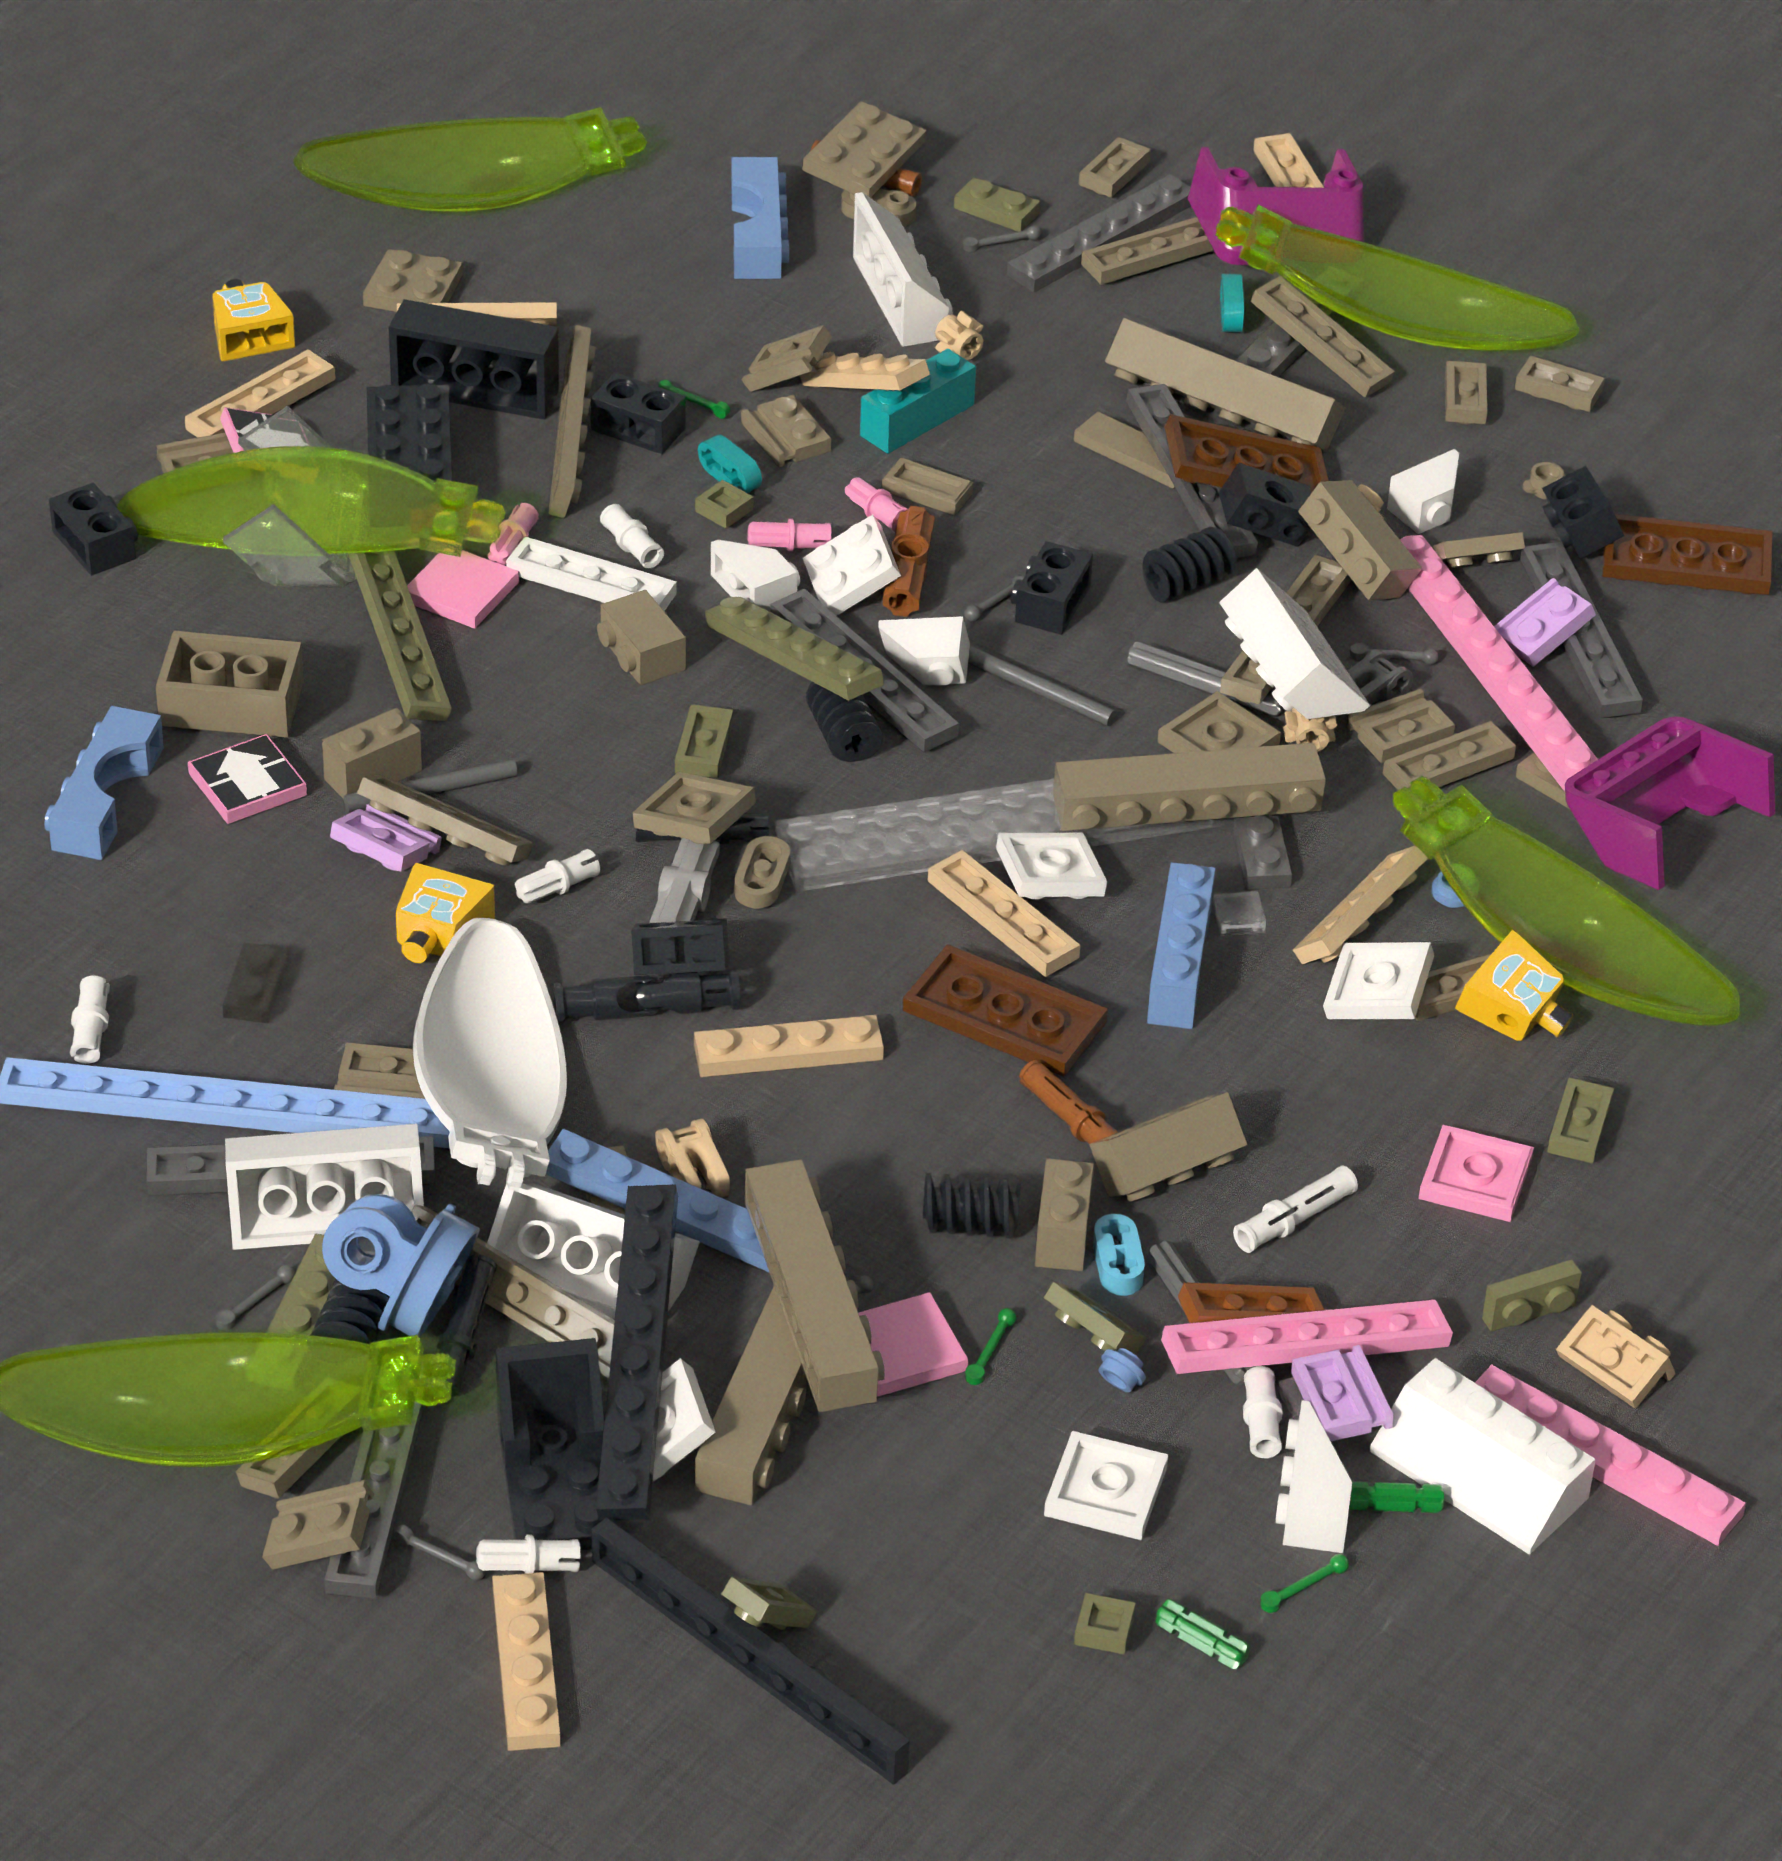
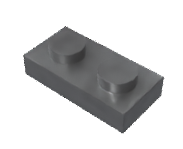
[1233,816,1292,890]

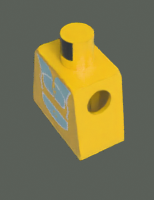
[212,279,295,362]
[396,863,495,963]
[1455,930,1574,1041]

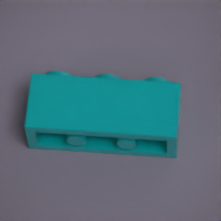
[860,348,976,454]

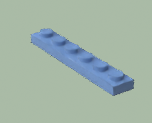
[546,1129,770,1273]

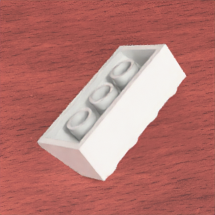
[853,192,953,347]
[1220,568,1370,719]
[225,1124,424,1250]
[487,1180,700,1319]
[1370,1358,1596,1555]

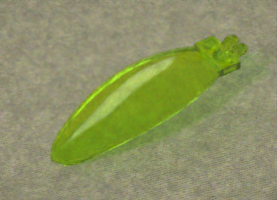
[293,107,648,212]
[1215,204,1580,350]
[117,446,506,557]
[1392,776,1741,1026]
[0,1332,456,1467]

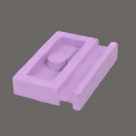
[1494,578,1596,667]
[330,804,442,872]
[1291,1345,1393,1441]

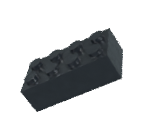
[388,299,559,420]
[367,384,453,527]

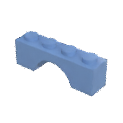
[731,157,789,279]
[44,706,164,860]
[1147,862,1215,1029]

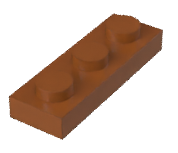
[1178,1282,1324,1323]

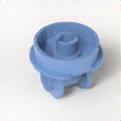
[322,1194,480,1340]

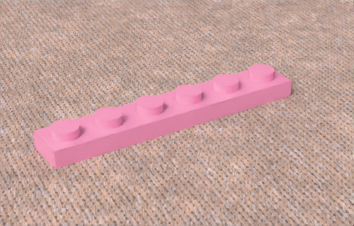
[1161,1300,1453,1374]
[1475,1364,1746,1546]

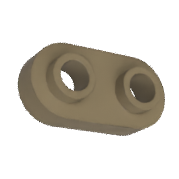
[841,189,916,227]
[734,836,790,909]

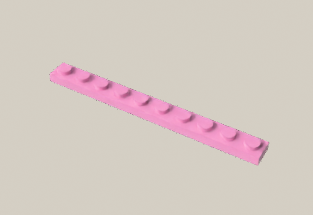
[1400,534,1598,792]

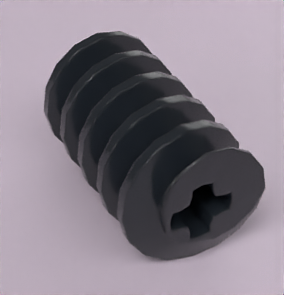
[1142,526,1237,603]
[806,682,883,762]
[922,1173,1021,1239]
[308,1279,390,1366]

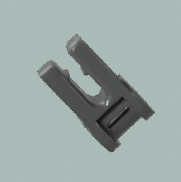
[1347,649,1414,717]

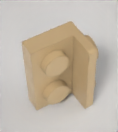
[1556,1305,1676,1409]

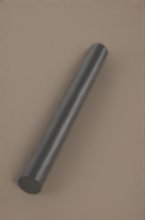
[968,646,1117,726]
[344,759,517,812]

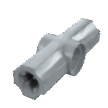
[649,838,719,923]

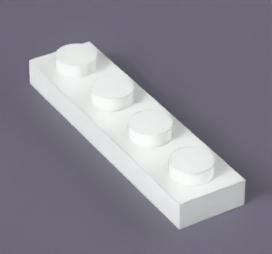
[506,537,677,611]

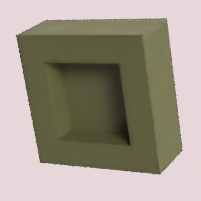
[695,480,754,529]
[1074,1593,1136,1655]

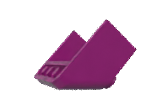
[1188,147,1364,266]
[1565,717,1775,890]

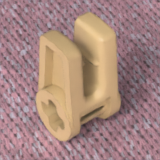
[655,1118,730,1198]

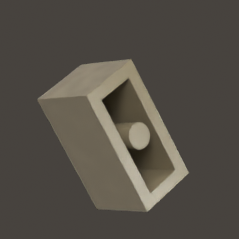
[597,589,686,685]
[322,708,422,799]
[1035,1158,1094,1271]

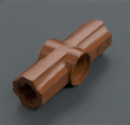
[883,506,935,617]

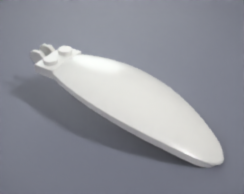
[413,918,567,1191]

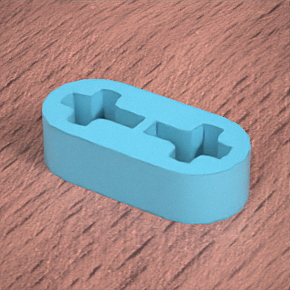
[1093,1214,1145,1296]

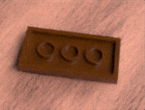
[1164,414,1329,493]
[1602,514,1772,595]
[903,944,1108,1077]

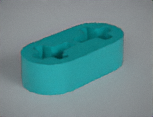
[1220,274,1244,333]
[698,435,762,493]

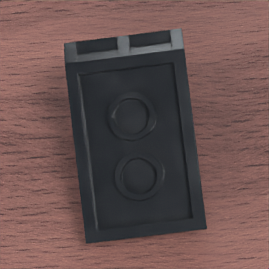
[495,1338,617,1550]

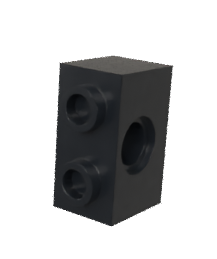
[1219,462,1311,547]

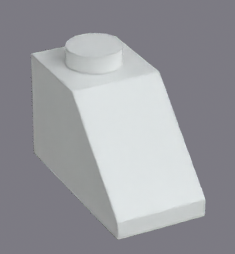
[1387,449,1459,534]
[711,540,800,612]
[878,617,970,685]

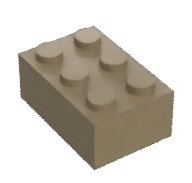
[156,631,304,737]

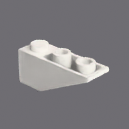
[1275,1400,1352,1553]

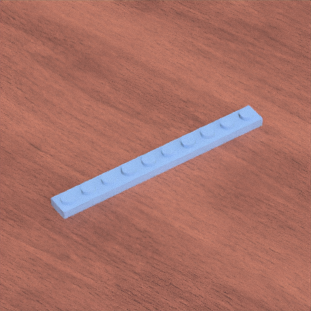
[0,1057,450,1148]

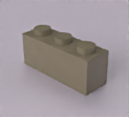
[1298,480,1422,600]
[1089,1092,1247,1201]

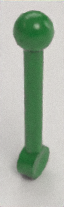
[658,379,730,419]
[965,1308,1017,1385]
[1260,1554,1349,1613]

